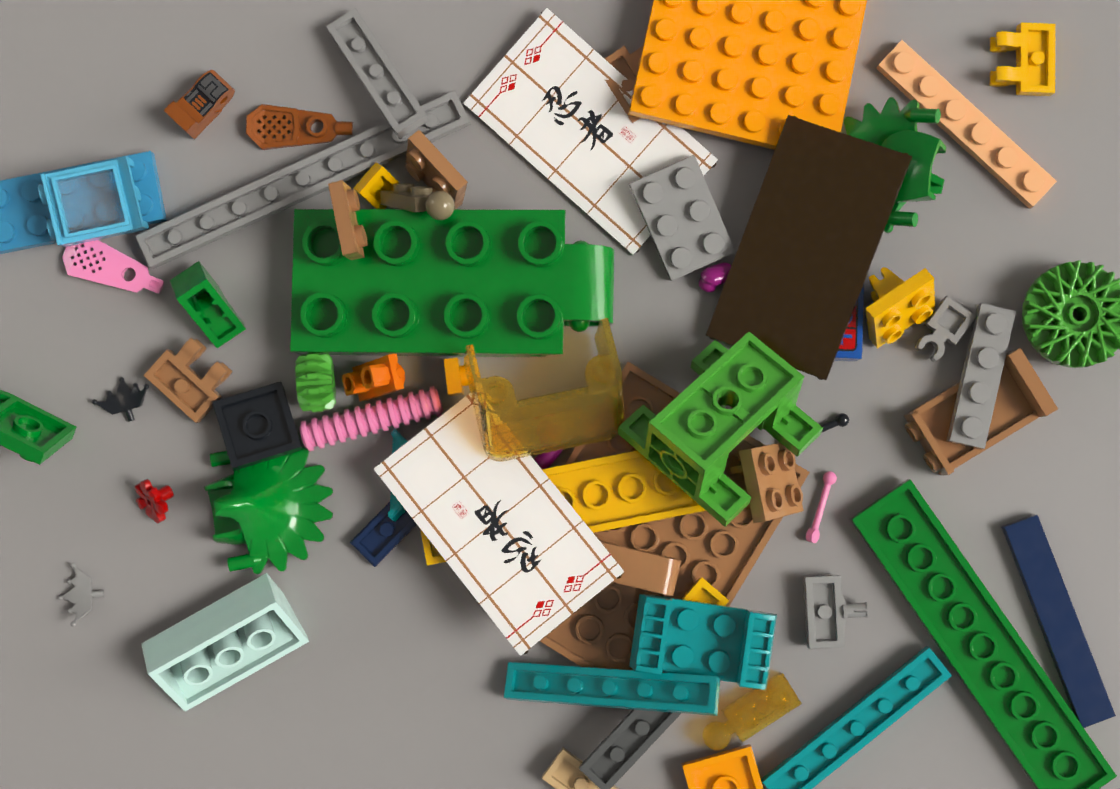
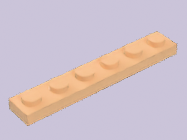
[876,40,1057,209]

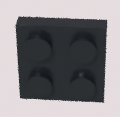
[212,381,303,471]

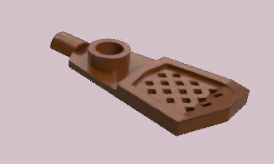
[246,104,353,150]

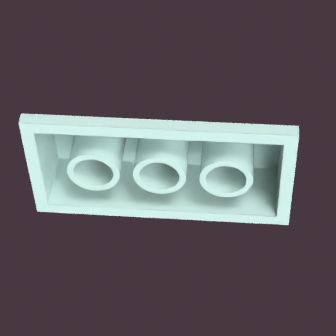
[141,573,309,712]

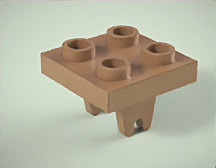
[730,443,804,523]

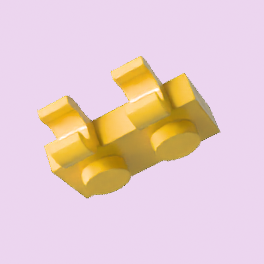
[990,22,1055,96]

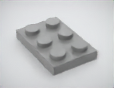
[629,155,736,281]

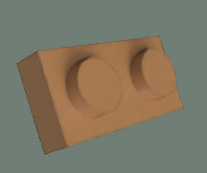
[328,180,368,260]

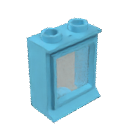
[38,156,149,247]

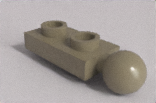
[380,183,455,220]

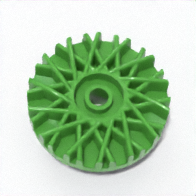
[1022,260,1120,368]

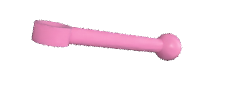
[806,471,837,543]

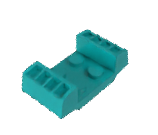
[629,594,777,690]

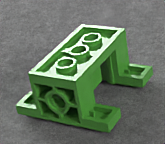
[618,332,823,527]

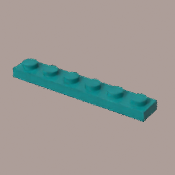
[761,646,952,789]
[504,662,721,716]

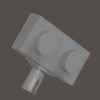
[803,575,868,649]

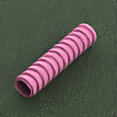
[300,386,443,452]

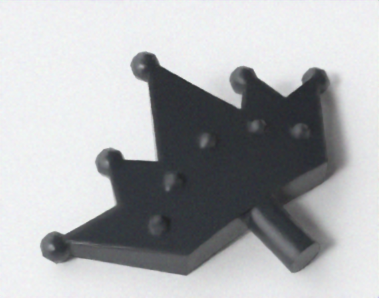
[92,377,149,422]

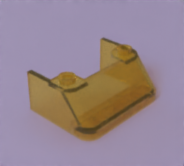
[464,318,625,462]

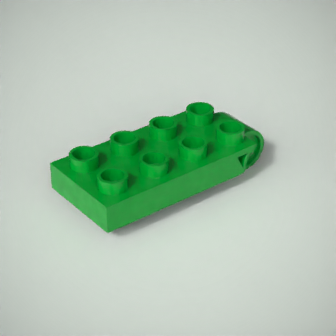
[290,209,614,357]

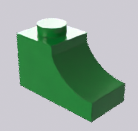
[170,261,246,348]

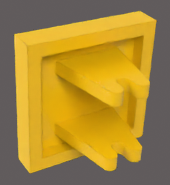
[865,267,935,349]

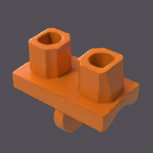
[342,354,405,402]

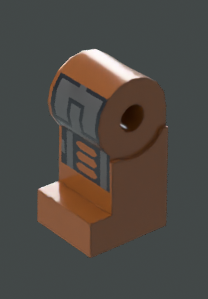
[163,70,235,140]

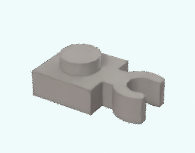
[915,296,976,362]

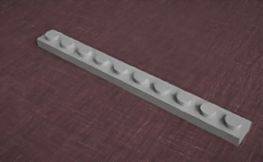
[135,90,471,269]

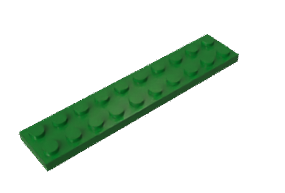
[850,479,1117,789]

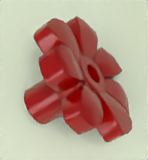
[134,479,174,524]

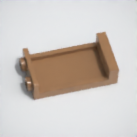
[903,348,1058,475]

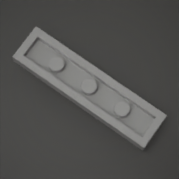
[326,8,429,139]
[946,303,1016,449]

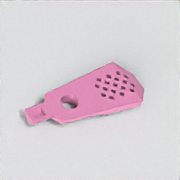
[62,240,164,294]

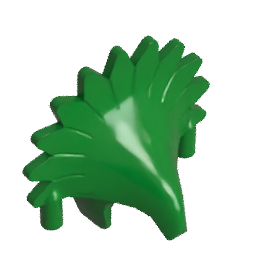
[844,97,946,233]
[204,447,333,575]

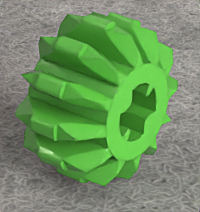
[295,353,336,413]

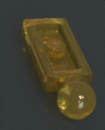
[702,672,802,750]

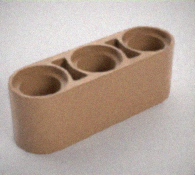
[599,540,681,596]

